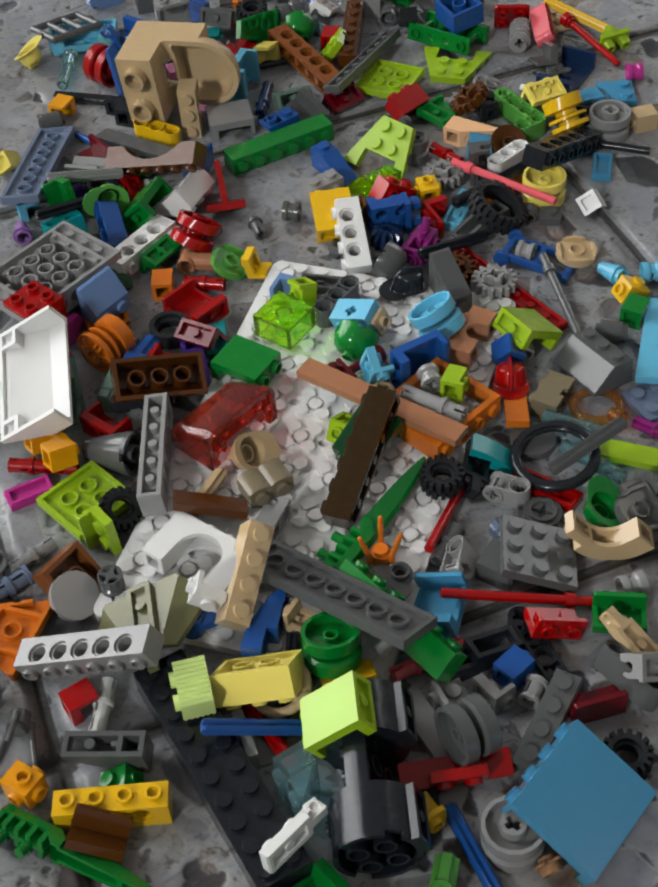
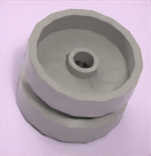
[588,99,632,143]
[480,795,546,874]

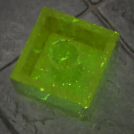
[253,291,316,350]

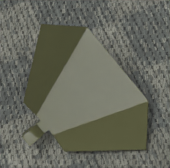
[99,573,203,674]

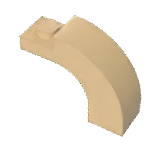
[564,510,655,560]

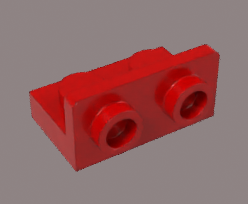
[523,607,589,640]

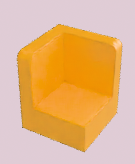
[47,93,77,116]

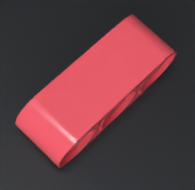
[530,2,556,48]

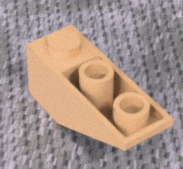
[443,115,498,147]

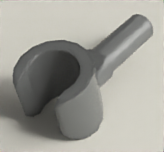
[328,238,340,259]

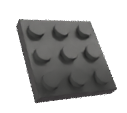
[499,514,578,593]

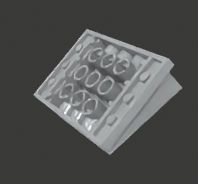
[0,220,122,322]

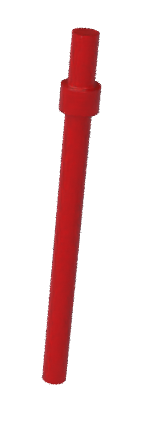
[440,588,593,608]

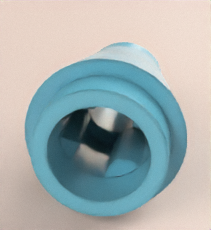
[597,261,629,285]

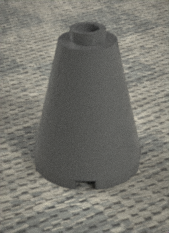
[82,430,141,477]

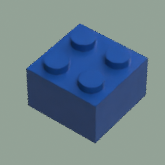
[435,0,484,34]

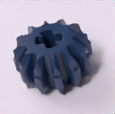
[369,223,404,252]

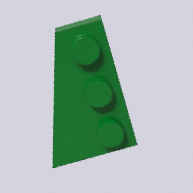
[236,8,279,42]

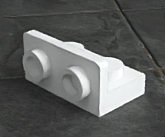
[307,0,339,17]

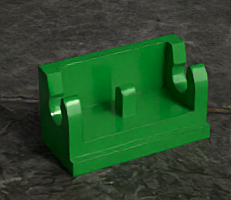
[140,234,182,276]

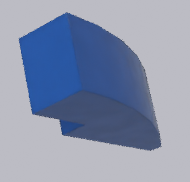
[240,589,289,657]

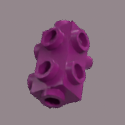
[402,216,440,266]

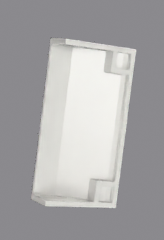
[0,305,73,444]

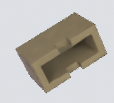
[528,370,576,421]

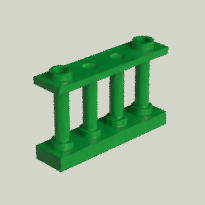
[408,9,490,56]

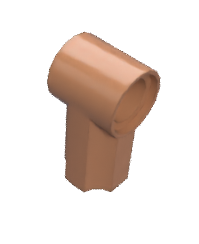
[177,248,215,275]

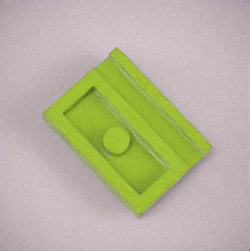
[320,27,346,62]

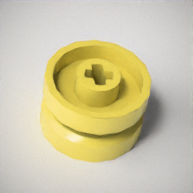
[521,165,567,210]

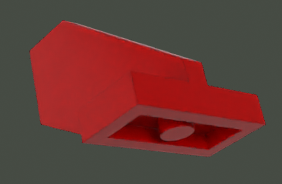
[205,160,246,214]

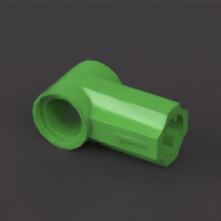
[428,852,461,887]

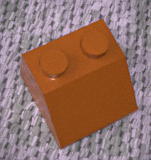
[31,541,101,596]

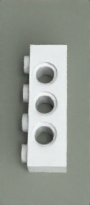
[331,196,372,275]
[110,214,176,277]

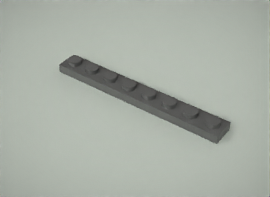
[323,29,401,95]

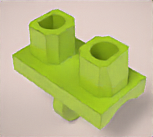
[599,25,631,53]

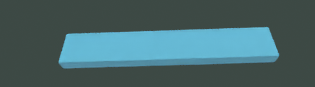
[635,297,658,384]

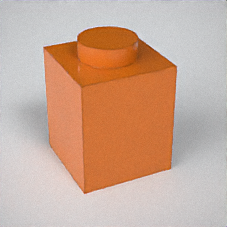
[151,268,176,301]

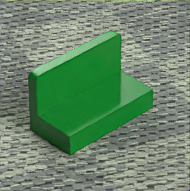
[41,176,82,218]

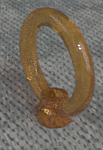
[569,388,628,425]

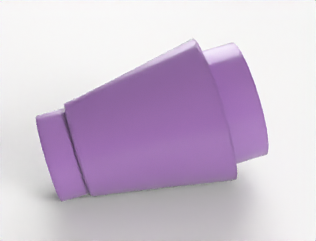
[13,220,33,245]

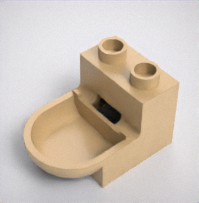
[114,20,241,123]

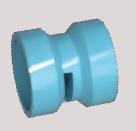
[639,261,658,283]

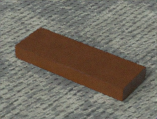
[173,489,248,520]

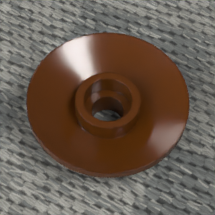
[491,125,527,153]

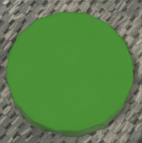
[210,244,246,281]

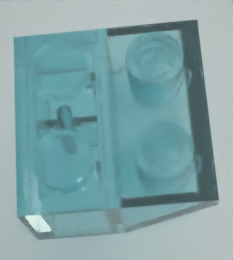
[271,741,321,817]

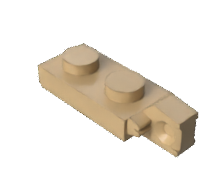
[599,605,658,652]

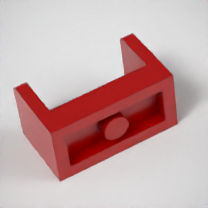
[79,400,133,437]

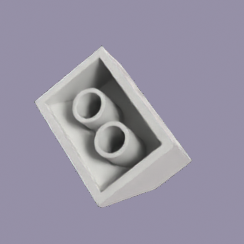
[154,170,215,218]

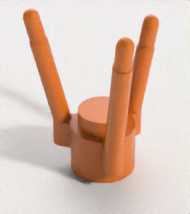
[357,515,403,566]

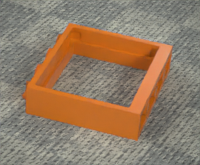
[395,357,501,460]

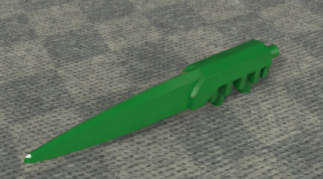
[316,457,427,570]
[0,804,152,887]

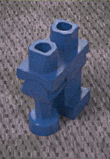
[366,192,421,234]

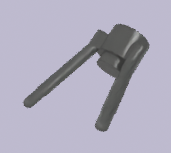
[0,708,38,767]

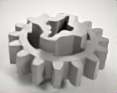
[422,158,464,191]
[471,263,518,300]

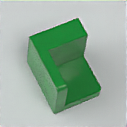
[619,292,651,330]

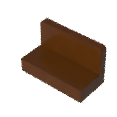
[64,803,133,863]

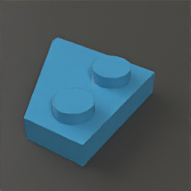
[596,79,637,107]

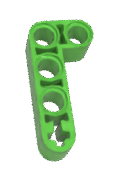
[494,88,547,143]

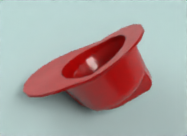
[492,356,529,400]

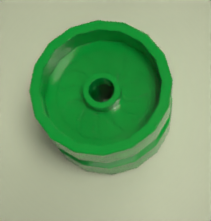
[300,612,363,679]

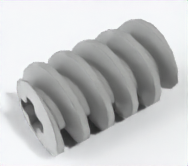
[509,17,531,53]

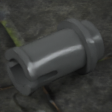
[247,216,268,240]

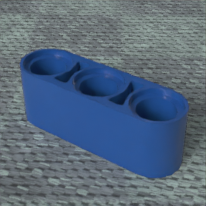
[94,200,127,248]

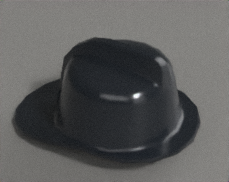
[379,266,429,300]

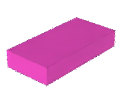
[3,474,54,512]

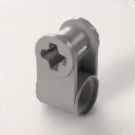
[482,471,531,510]
[439,535,479,580]

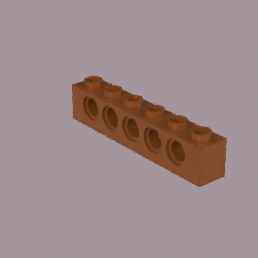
[268,23,340,95]

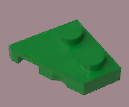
[416,94,456,128]

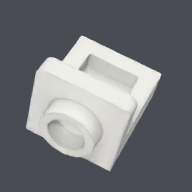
[186,570,227,613]

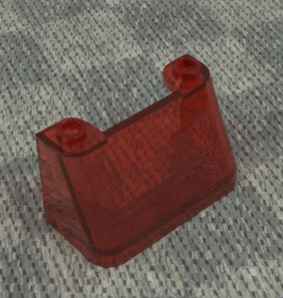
[172,381,278,471]

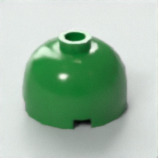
[280,10,315,42]
[334,319,380,362]

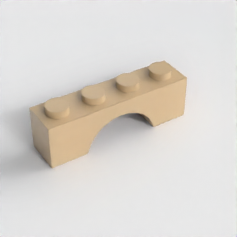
[214,519,275,631]

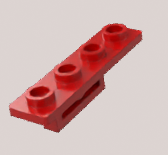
[397,747,514,791]

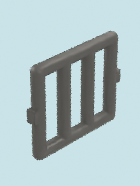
[30,11,102,43]

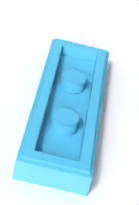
[442,188,471,231]

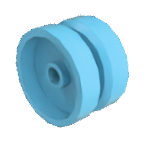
[408,291,466,338]

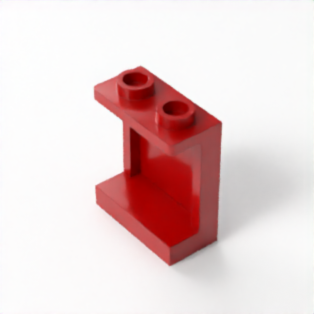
[162,277,229,324]

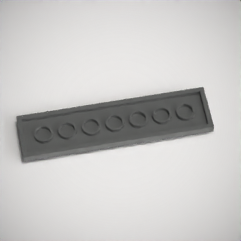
[262,540,438,651]

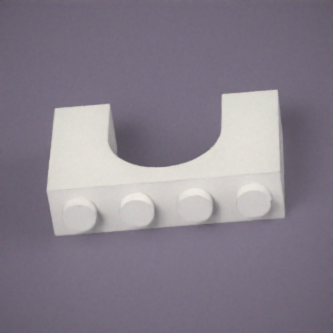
[141,511,237,591]

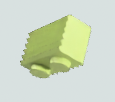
[168,655,217,721]

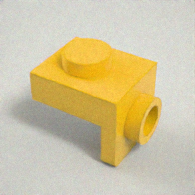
[241,246,273,279]
[611,274,650,304]

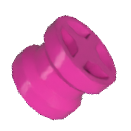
[625,62,644,81]

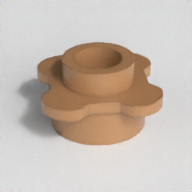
[533,853,564,879]

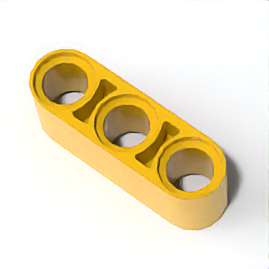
[133,118,182,147]

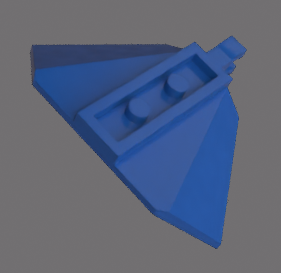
[100,23,126,96]

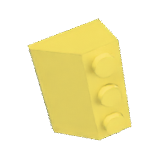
[209,649,303,710]

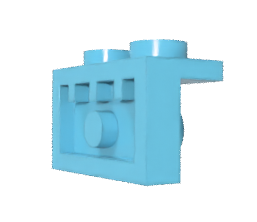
[359,346,395,385]

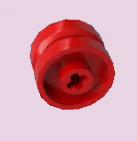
[83,43,115,88]
[170,209,221,253]

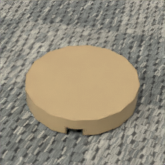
[555,235,598,268]

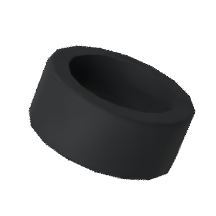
[149,311,188,350]

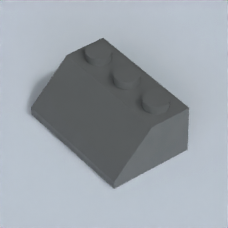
[553,327,633,397]

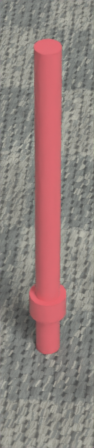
[451,158,558,205]

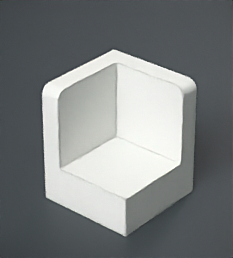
[575,188,607,217]

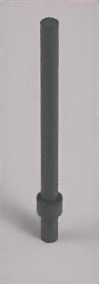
[539,253,581,334]

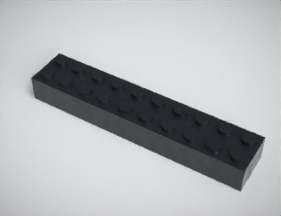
[133,649,313,887]

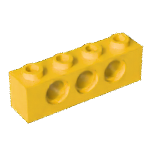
[51,780,173,833]

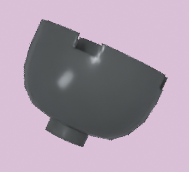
[371,240,408,280]

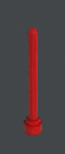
[559,12,620,66]

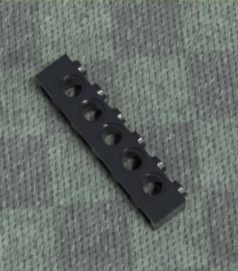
[521,126,602,171]

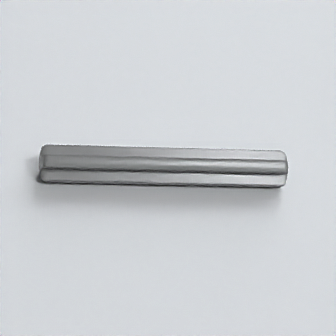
[46,167,124,183]

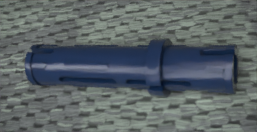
[255,80,274,119]

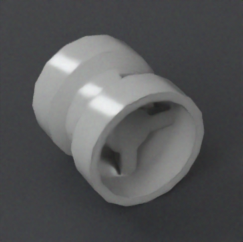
[615,570,650,595]

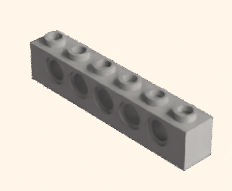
[136,392,173,517]
[13,624,165,681]

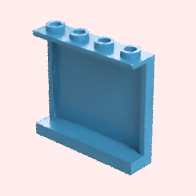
[501,719,657,887]

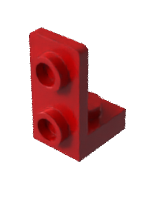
[421,194,448,238]

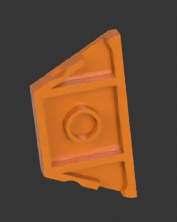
[0,597,54,681]

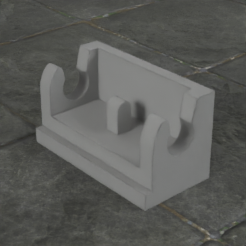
[620,652,658,683]

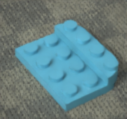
[48,18,118,56]

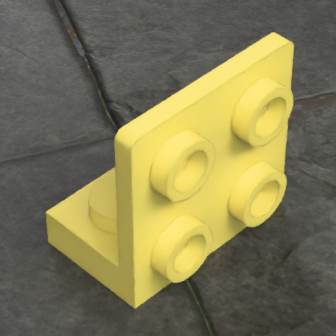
[520,75,567,107]

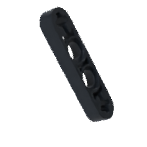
[507,606,570,683]

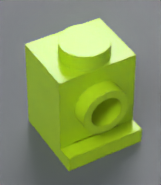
[287,276,317,312]
[440,363,470,404]

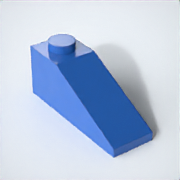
[310,140,361,190]

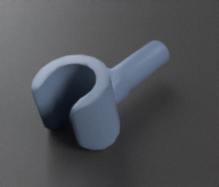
[488,514,517,538]

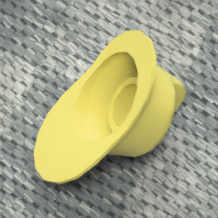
[14,35,42,69]

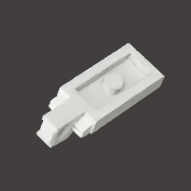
[259,797,328,874]

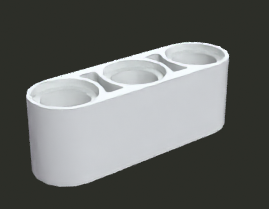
[487,139,529,174]

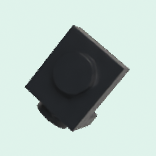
[475,100,499,122]

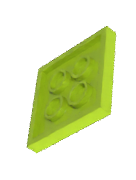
[356,58,425,99]
[36,460,129,542]

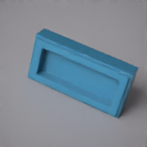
[591,152,613,182]

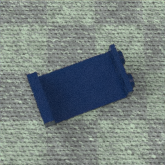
[536,44,597,93]

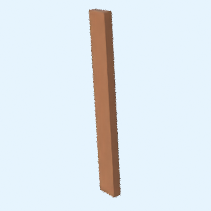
[296,357,468,447]

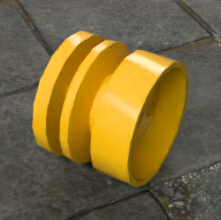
[541,90,590,136]

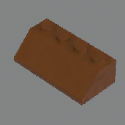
[110,351,208,403]

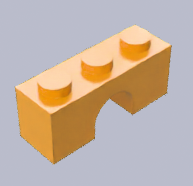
[23,431,80,473]

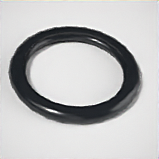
[509,420,601,492]

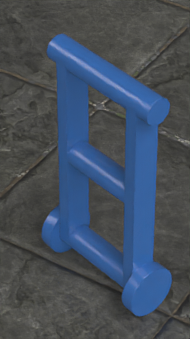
[493,229,575,284]

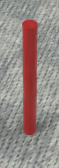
[424,488,465,553]

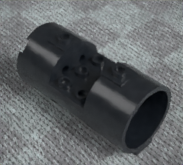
[323,678,432,879]

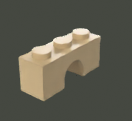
[176,78,204,139]

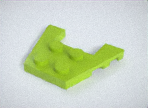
[424,46,492,85]
[343,115,417,180]

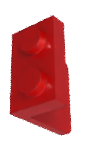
[494,4,530,28]
[3,281,68,319]

